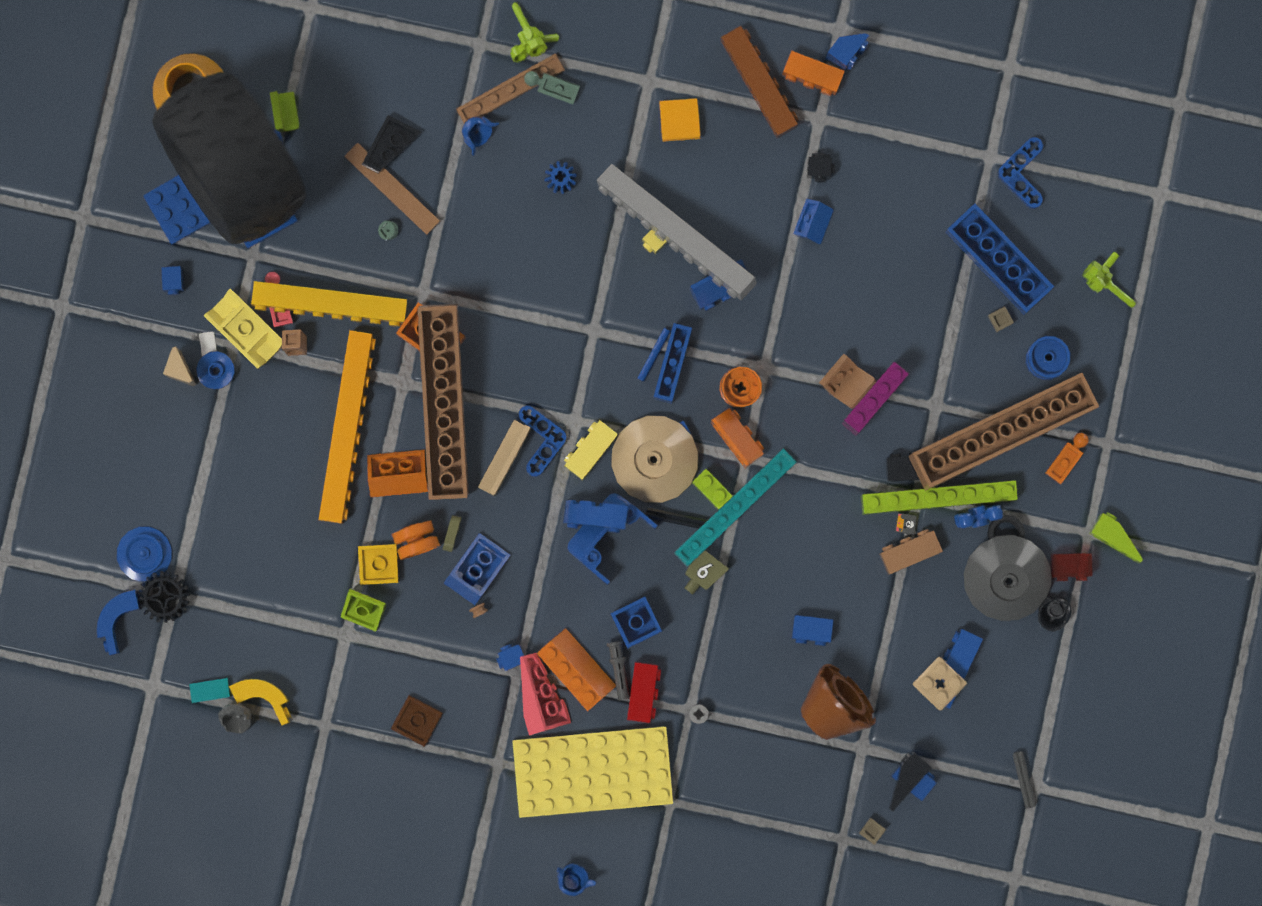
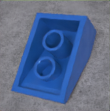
[444,533,510,605]

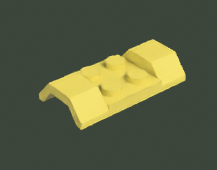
[203,288,282,369]

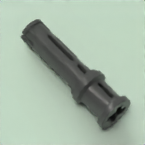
[606,641,630,700]

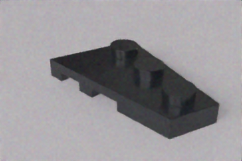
[362,115,422,174]

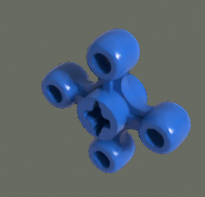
[954,505,1003,528]

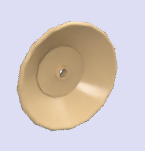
[612,416,698,503]

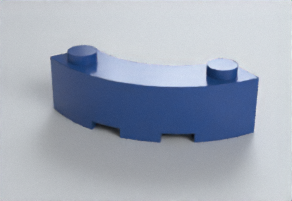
[563,500,628,533]

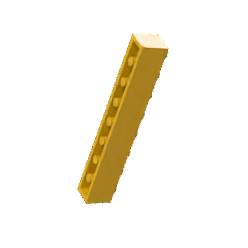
[251,281,407,327]

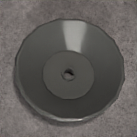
[964,535,1052,621]

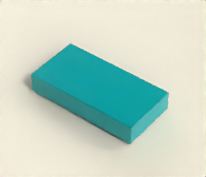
[189,678,231,703]

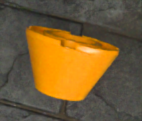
[153,54,223,109]

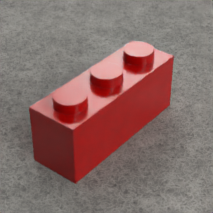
[627,662,661,723]

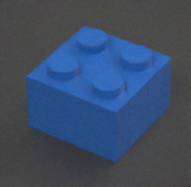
[611,597,662,649]

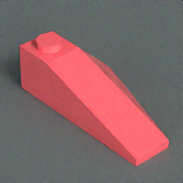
[520,653,571,735]

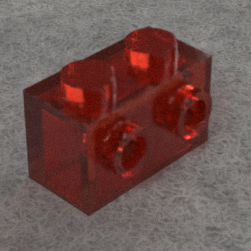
[1051,553,1092,582]

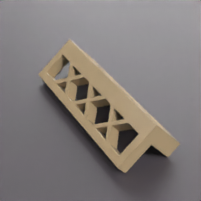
[478,420,531,496]

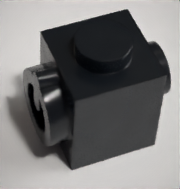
[807,153,835,182]

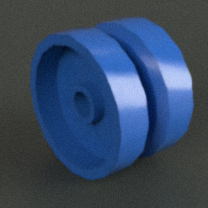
[1025,336,1070,380]

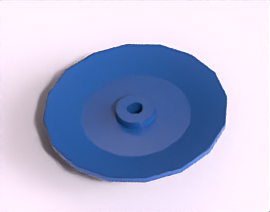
[117,527,172,581]

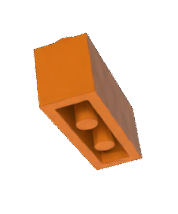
[782,51,845,96]

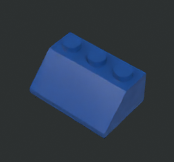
[690,259,746,311]

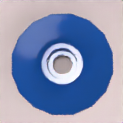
[196,351,235,389]

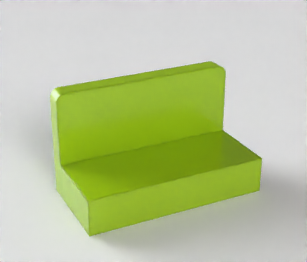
[270,91,300,133]

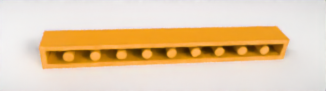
[318,330,376,524]

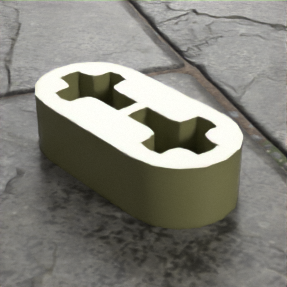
[443,515,462,552]

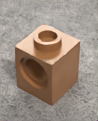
[282,329,307,356]

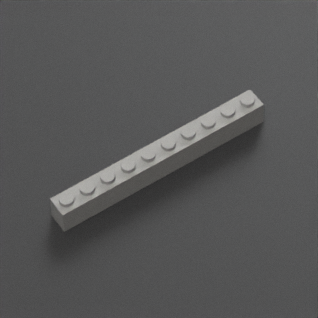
[597,164,757,301]

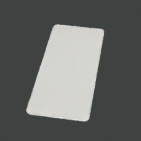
[199,331,217,356]

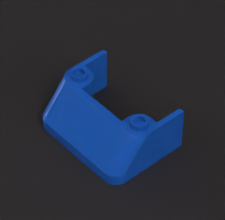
[568,493,658,585]

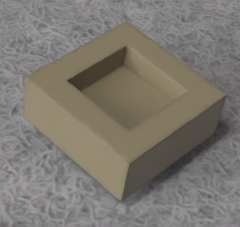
[988,306,1014,333]
[859,818,886,845]

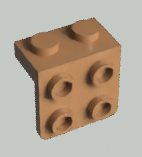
[819,354,876,409]

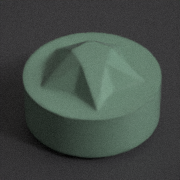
[378,221,398,240]

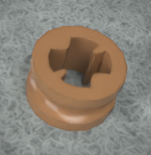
[469,603,488,619]

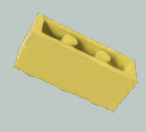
[564,420,618,481]

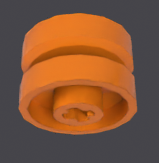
[392,521,440,560]

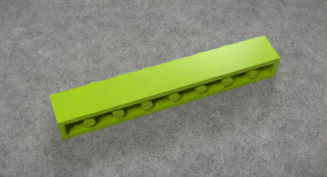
[861,481,1018,515]

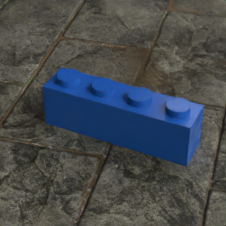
[653,323,692,404]
[935,629,983,709]

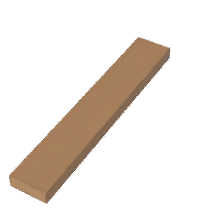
[456,53,565,124]
[344,143,440,235]

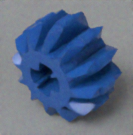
[544,161,577,194]

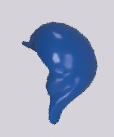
[462,117,499,156]
[557,864,596,896]

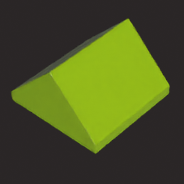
[341,589,387,632]

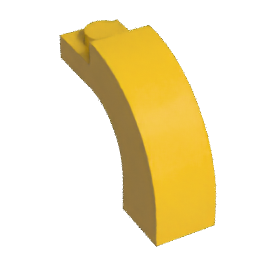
[229,679,291,726]

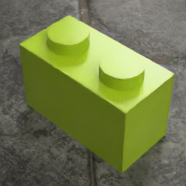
[692,469,733,510]

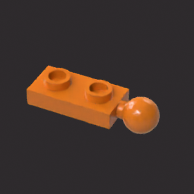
[1045,433,1089,484]

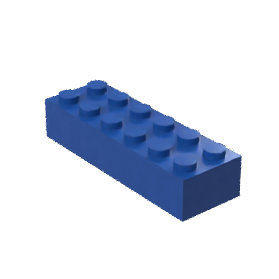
[945,204,1054,315]

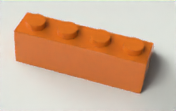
[537,628,616,711]

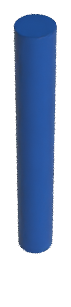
[637,328,670,382]

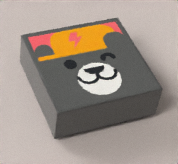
[894,513,917,535]

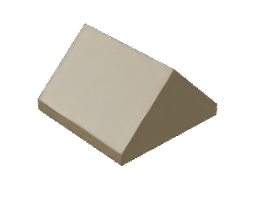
[163,346,197,386]

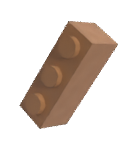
[879,529,943,575]

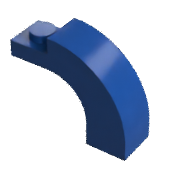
[97,590,141,655]

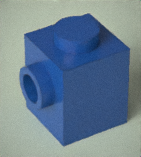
[496,644,524,671]

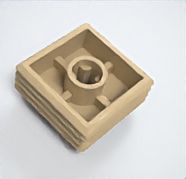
[913,657,967,710]

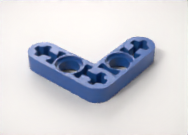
[998,137,1043,209]
[519,406,567,477]

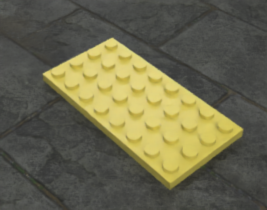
[512,727,673,818]

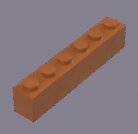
[721,26,799,138]

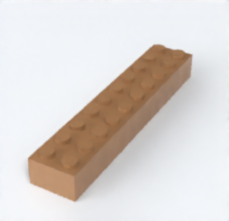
[417,304,469,500]
[908,373,1099,491]

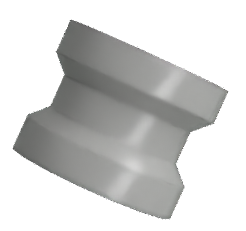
[689,705,708,724]

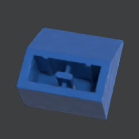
[826,33,869,71]

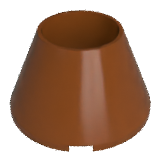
[801,664,876,740]

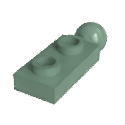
[524,71,580,104]

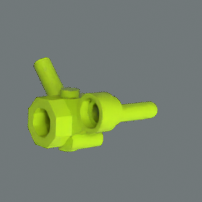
[510,2,559,62]
[1082,251,1136,307]

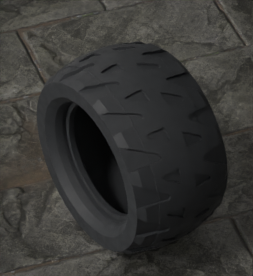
[152,72,306,244]

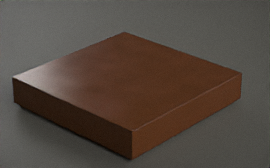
[391,695,443,747]

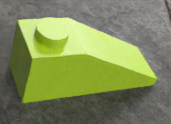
[1089,512,1143,563]

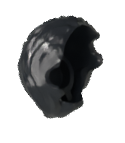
[1038,596,1071,632]

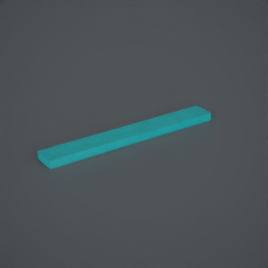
[674,448,797,567]

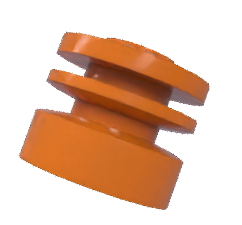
[719,367,762,408]

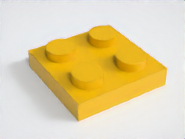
[358,544,399,585]

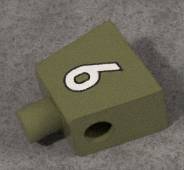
[684,551,729,595]

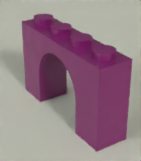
[841,362,908,436]

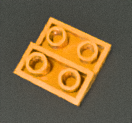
[659,98,700,142]

